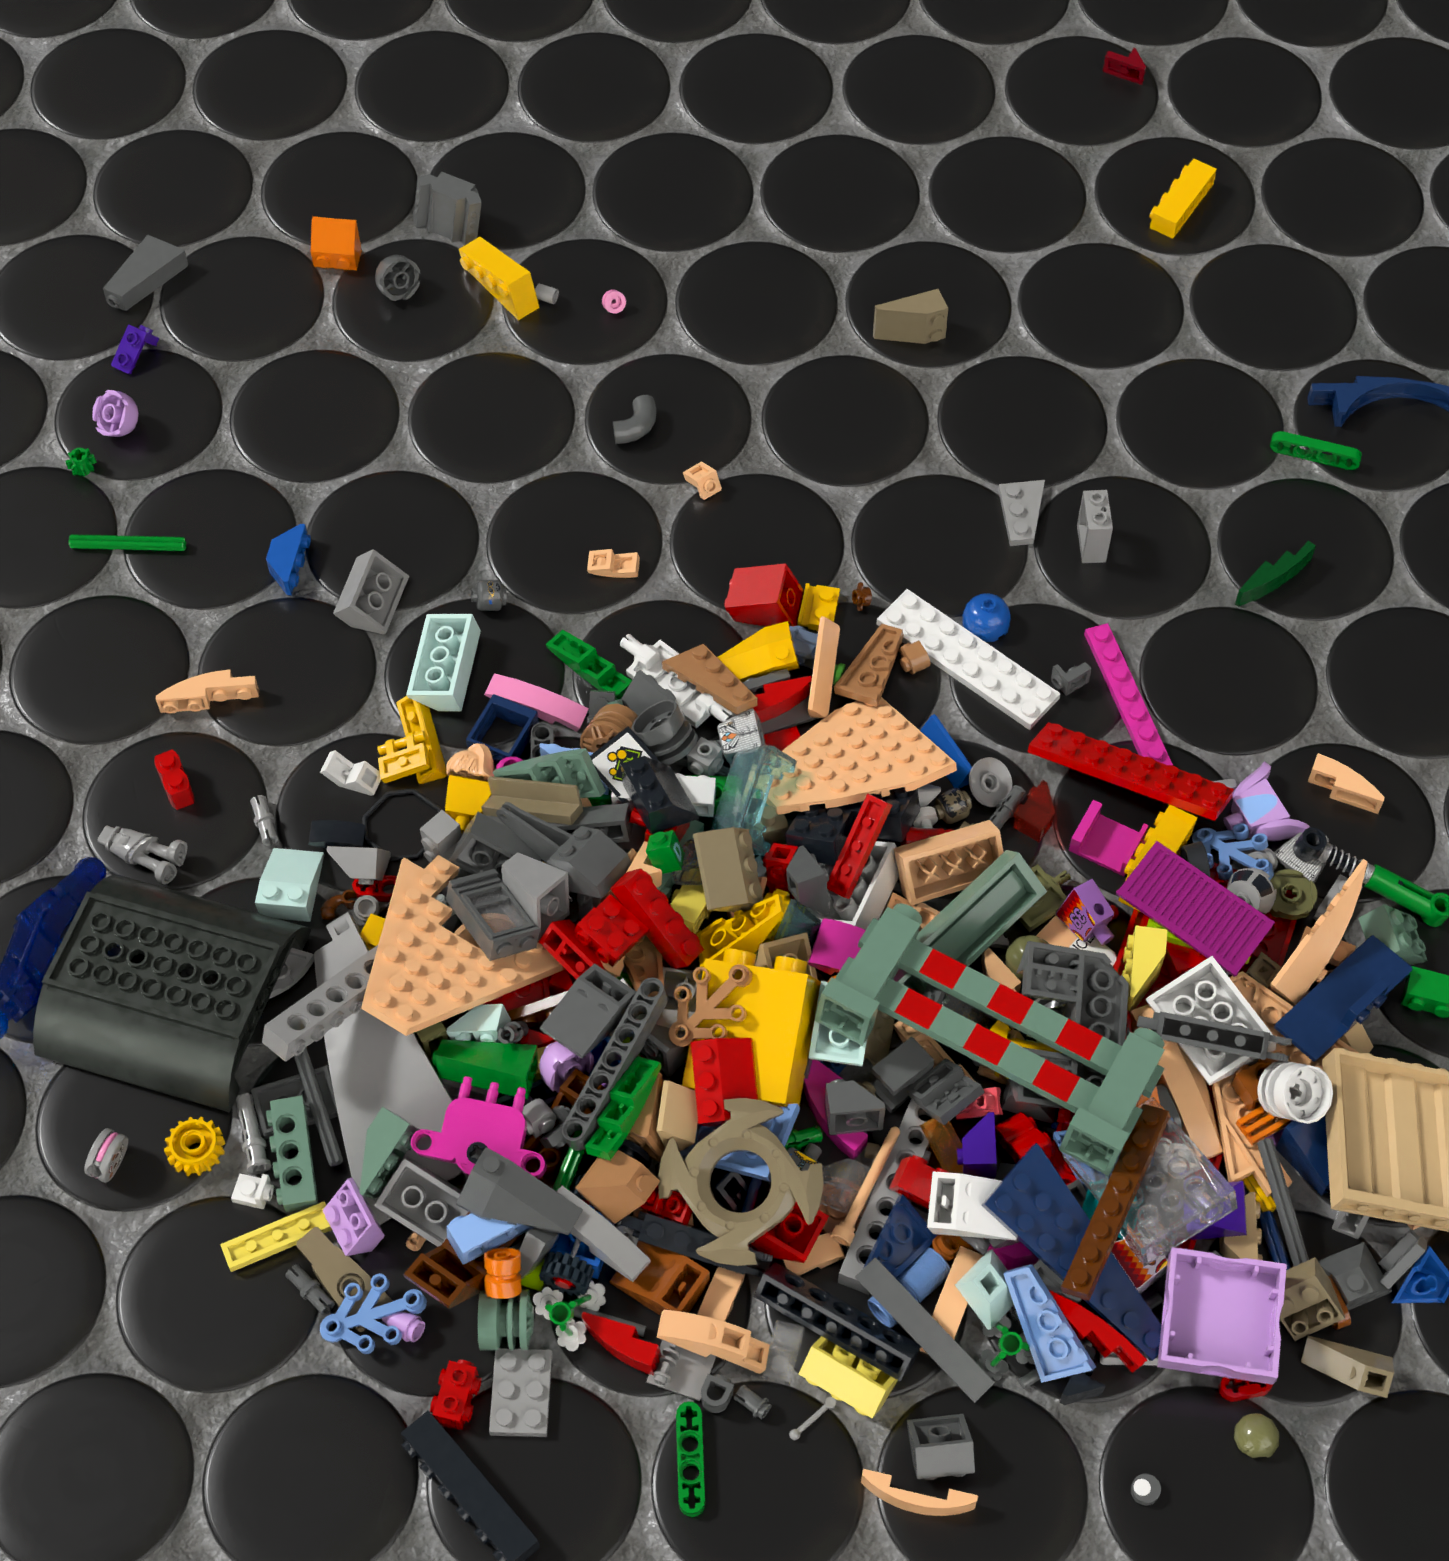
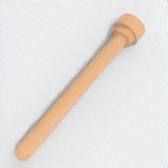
[830,1126,900,1246]

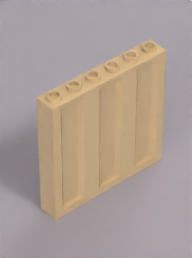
[1322,1048,1449,1232]

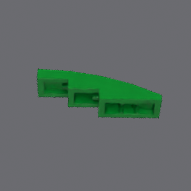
[546,630,632,700]
[585,1056,662,1161]

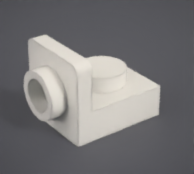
[231,1174,274,1209]

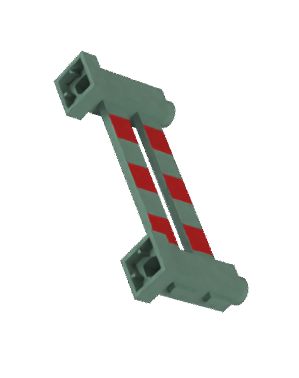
[815,903,1165,1176]

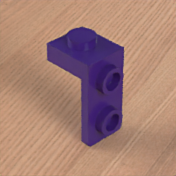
[111,324,159,374]

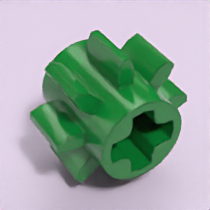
[65,447,97,476]

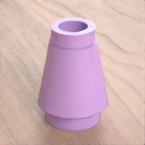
[382,1311,425,1342]

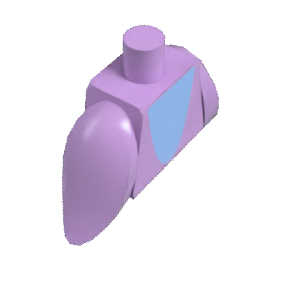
[1224,761,1310,842]

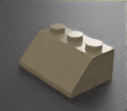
[693,827,763,913]

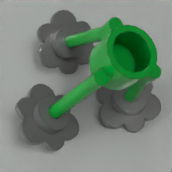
[976,1313,1035,1381]

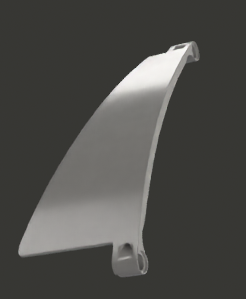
[314,912,482,1225]

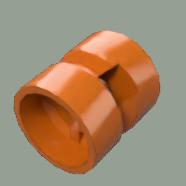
[484,1247,521,1299]

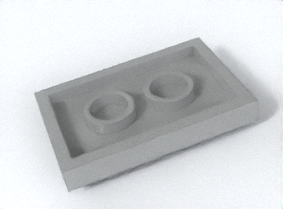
[489,1349,552,1437]

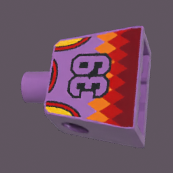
[1056,879,1115,946]

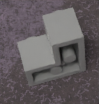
[420,810,471,879]

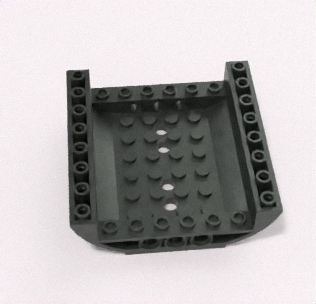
[33,875,311,1112]

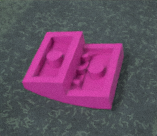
[808,918,866,975]

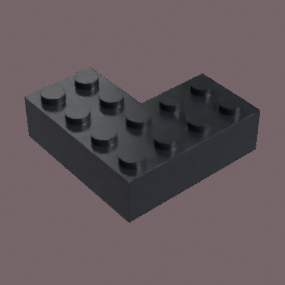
[785,787,920,866]

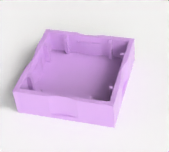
[1157,1247,1287,1385]

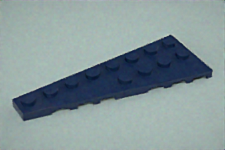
[981,1143,1161,1361]

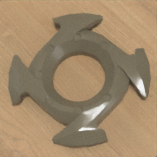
[658,1098,824,1266]

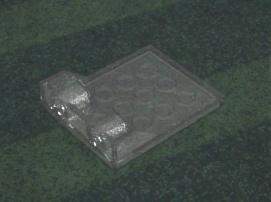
[1062,1097,1238,1266]

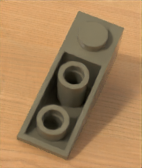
[1301,1335,1394,1398]

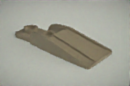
[296,1227,393,1332]

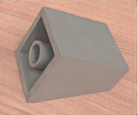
[501,852,570,941]

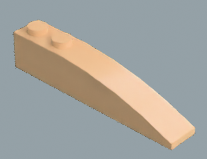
[1269,859,1368,1006]
[1130,1004,1223,1162]

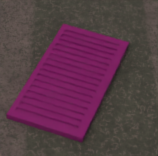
[1116,841,1275,977]

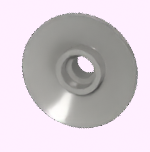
[969,757,1012,807]

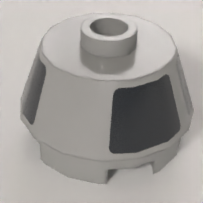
[1226,868,1277,915]

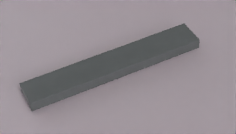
[855,1257,995,1403]

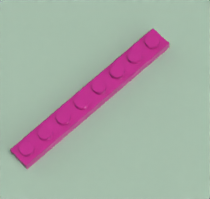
[1084,623,1173,765]

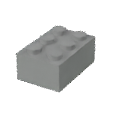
[374,1156,468,1247]

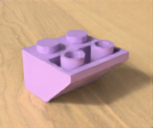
[323,1178,385,1256]

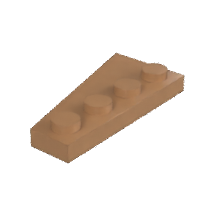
[662,644,757,715]

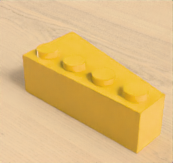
[459,237,540,321]
[1118,805,1198,911]

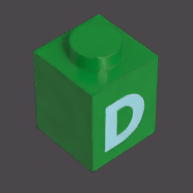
[646,830,685,874]

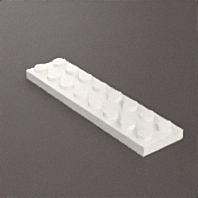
[877,589,1060,730]

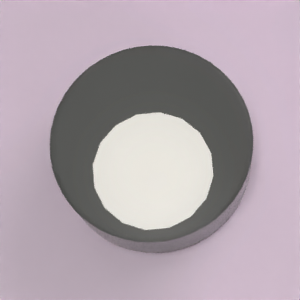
[1131,1474,1161,1506]

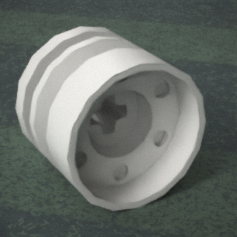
[1257,1061,1333,1124]

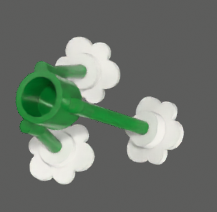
[533,1280,606,1352]

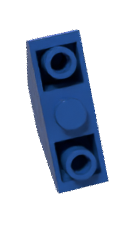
[266,524,311,596]

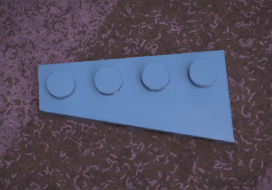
[1003,1264,1096,1383]

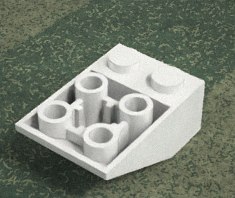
[927,1172,1017,1241]

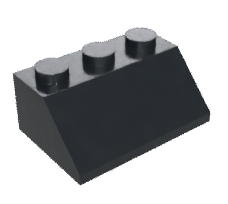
[621,756,699,835]

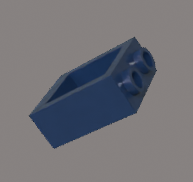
[466,694,539,766]

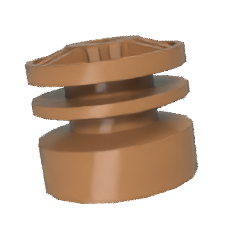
[580,704,638,753]

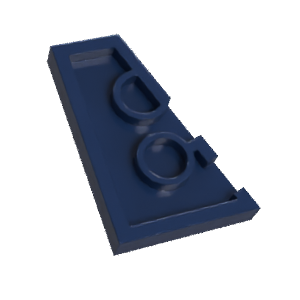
[863,1194,937,1278]

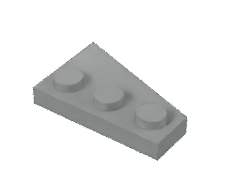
[998,480,1045,546]

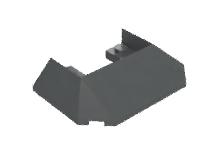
[1008,941,1129,1110]

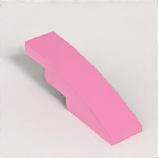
[484,673,589,732]

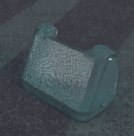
[710,745,797,856]

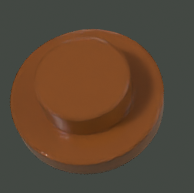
[932,1235,959,1261]

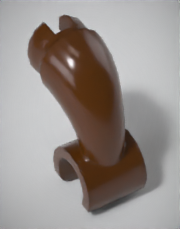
[321,889,357,920]

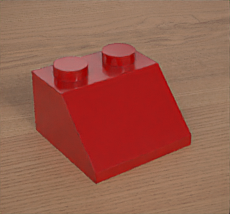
[751,1202,829,1263]

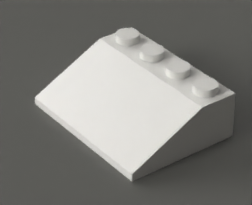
[792,841,899,930]
[1146,956,1276,1085]

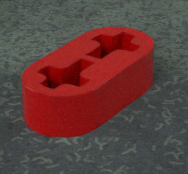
[1219,1377,1273,1402]

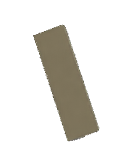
[482,776,583,825]

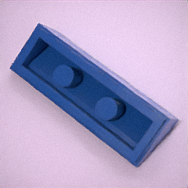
[920,714,972,789]

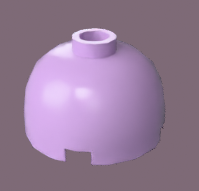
[92,390,139,437]
[539,1041,594,1093]

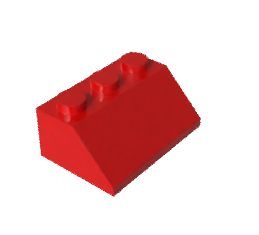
[691,1038,758,1127]

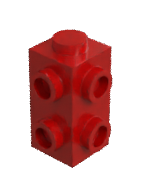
[763,843,798,901]
[430,1359,482,1430]

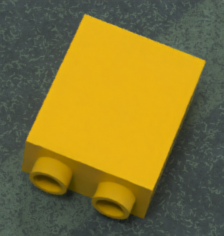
[682,949,821,1107]

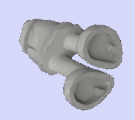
[98,825,187,885]

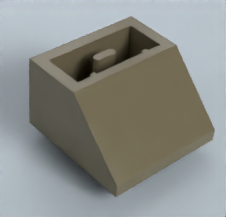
[1280,1258,1345,1341]

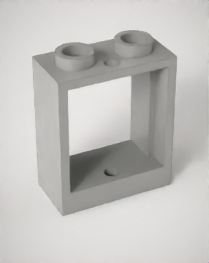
[1077,490,1113,563]

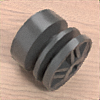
[631,700,698,765]

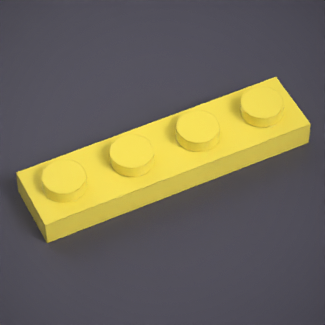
[220,1201,332,1272]

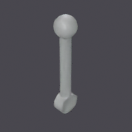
[789,1397,836,1440]

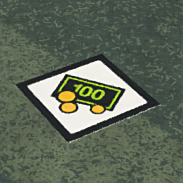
[590,726,660,803]

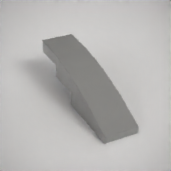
[557,1186,651,1282]

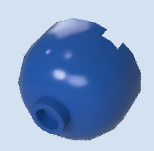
[962,593,1011,642]

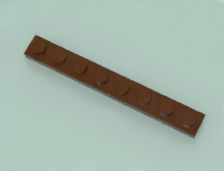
[1061,1104,1170,1301]

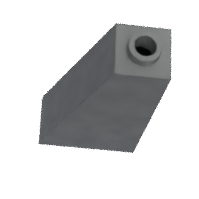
[103,235,188,311]

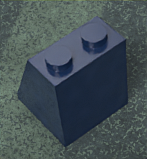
[1276,1115,1330,1196]

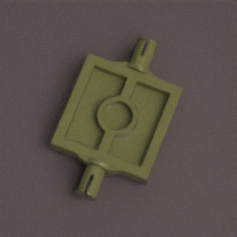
[1018,864,1071,932]

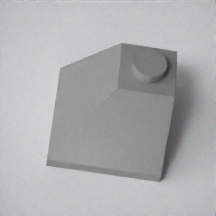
[327,846,391,885]

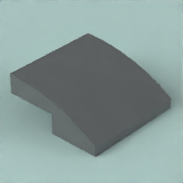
[906,1058,985,1125]

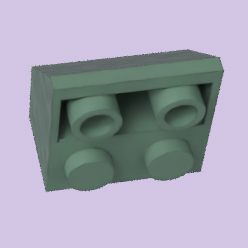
[1358,904,1428,965]

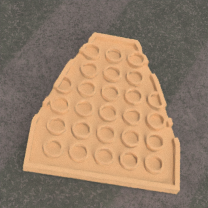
[752,697,957,815]

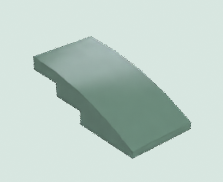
[493,748,606,798]

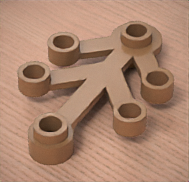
[669,964,752,1047]

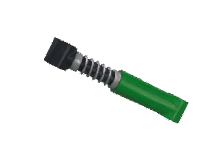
[1293,827,1449,927]

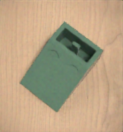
[359,1107,420,1200]

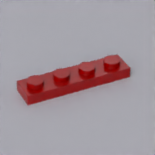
[827,794,892,899]

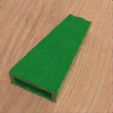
[433,1039,539,1099]

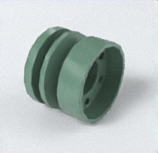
[478,1290,534,1350]

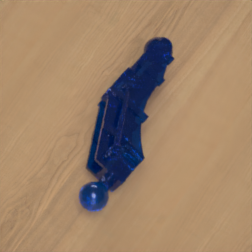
[0,857,106,1039]

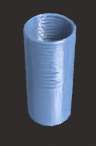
[868,1248,950,1328]

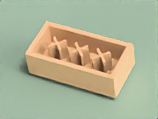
[893,820,1004,905]

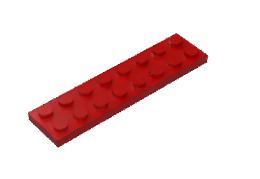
[1028,722,1234,821]

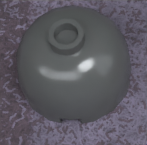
[375,255,420,301]

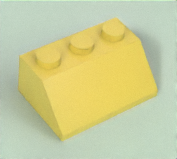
[799,1336,898,1418]

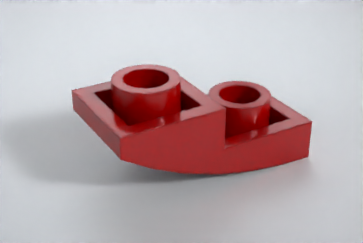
[639,1185,692,1225]

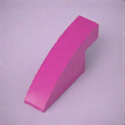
[803,1059,868,1161]

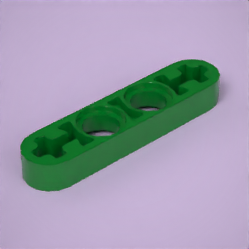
[1270,431,1362,470]
[676,1401,705,1517]

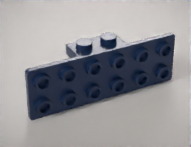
[1274,935,1413,1062]

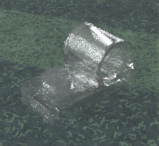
[763,1319,804,1386]

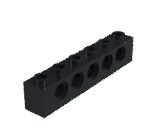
[753,1262,921,1382]

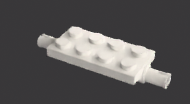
[620,634,736,728]

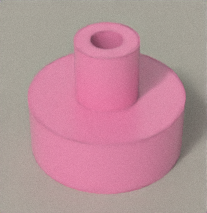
[602,290,626,314]

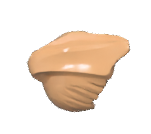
[446,743,495,781]

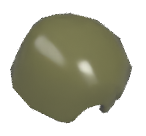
[1234,1413,1279,1458]

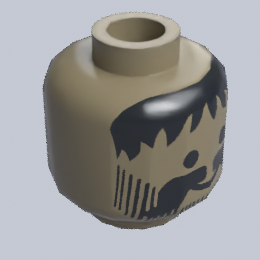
[933,788,972,824]

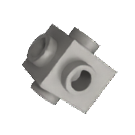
[686,737,724,776]

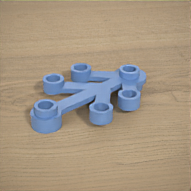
[1192,823,1274,880]
[320,1274,427,1354]

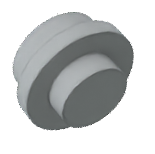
[354,895,380,921]

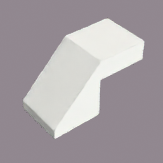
[320,750,381,796]

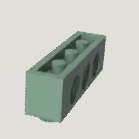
[266,1095,319,1213]

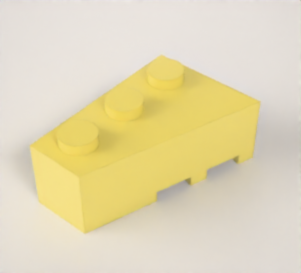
[670,865,712,934]

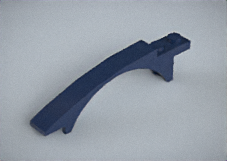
[1307,376,1449,427]

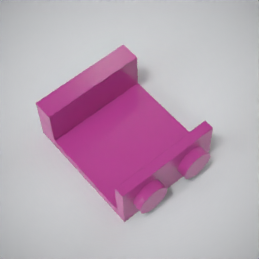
[1069,800,1149,876]

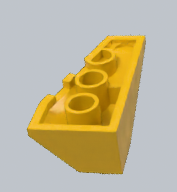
[717,621,800,682]
[696,894,785,967]

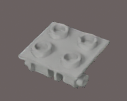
[647,1340,716,1401]

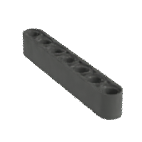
[562,977,668,1151]

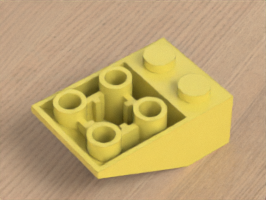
[1122,926,1167,1012]

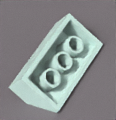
[406,614,481,711]

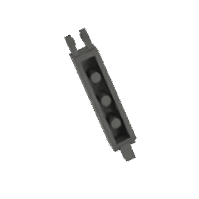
[1137,1011,1292,1062]

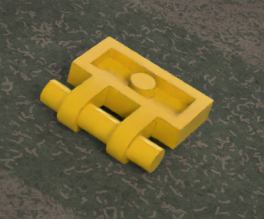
[377,731,430,783]

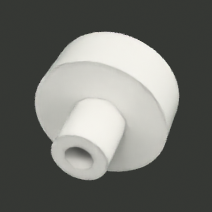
[913,806,938,828]

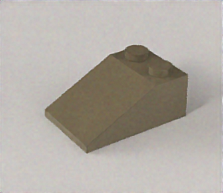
[873,289,948,344]

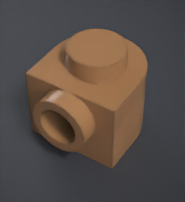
[899,640,931,675]

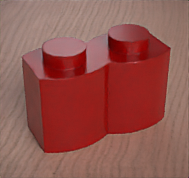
[155,750,194,810]
[995,1112,1053,1164]

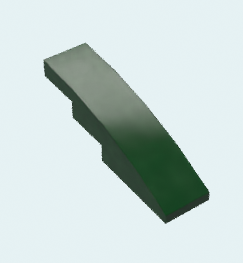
[1235,541,1316,607]

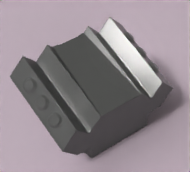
[413,172,482,246]

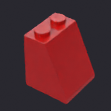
[724,564,804,627]

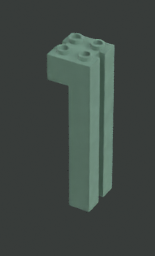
[893,850,1047,1006]

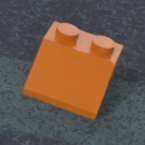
[311,217,362,270]

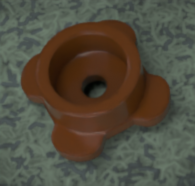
[852,582,872,611]

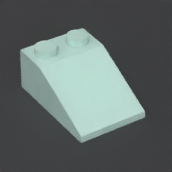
[255,848,324,922]
[809,981,867,1067]

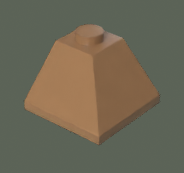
[575,1150,660,1224]

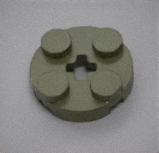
[1269,869,1317,920]

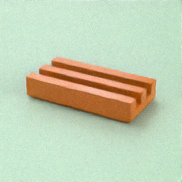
[1236,1106,1293,1145]

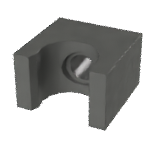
[871,1037,934,1113]

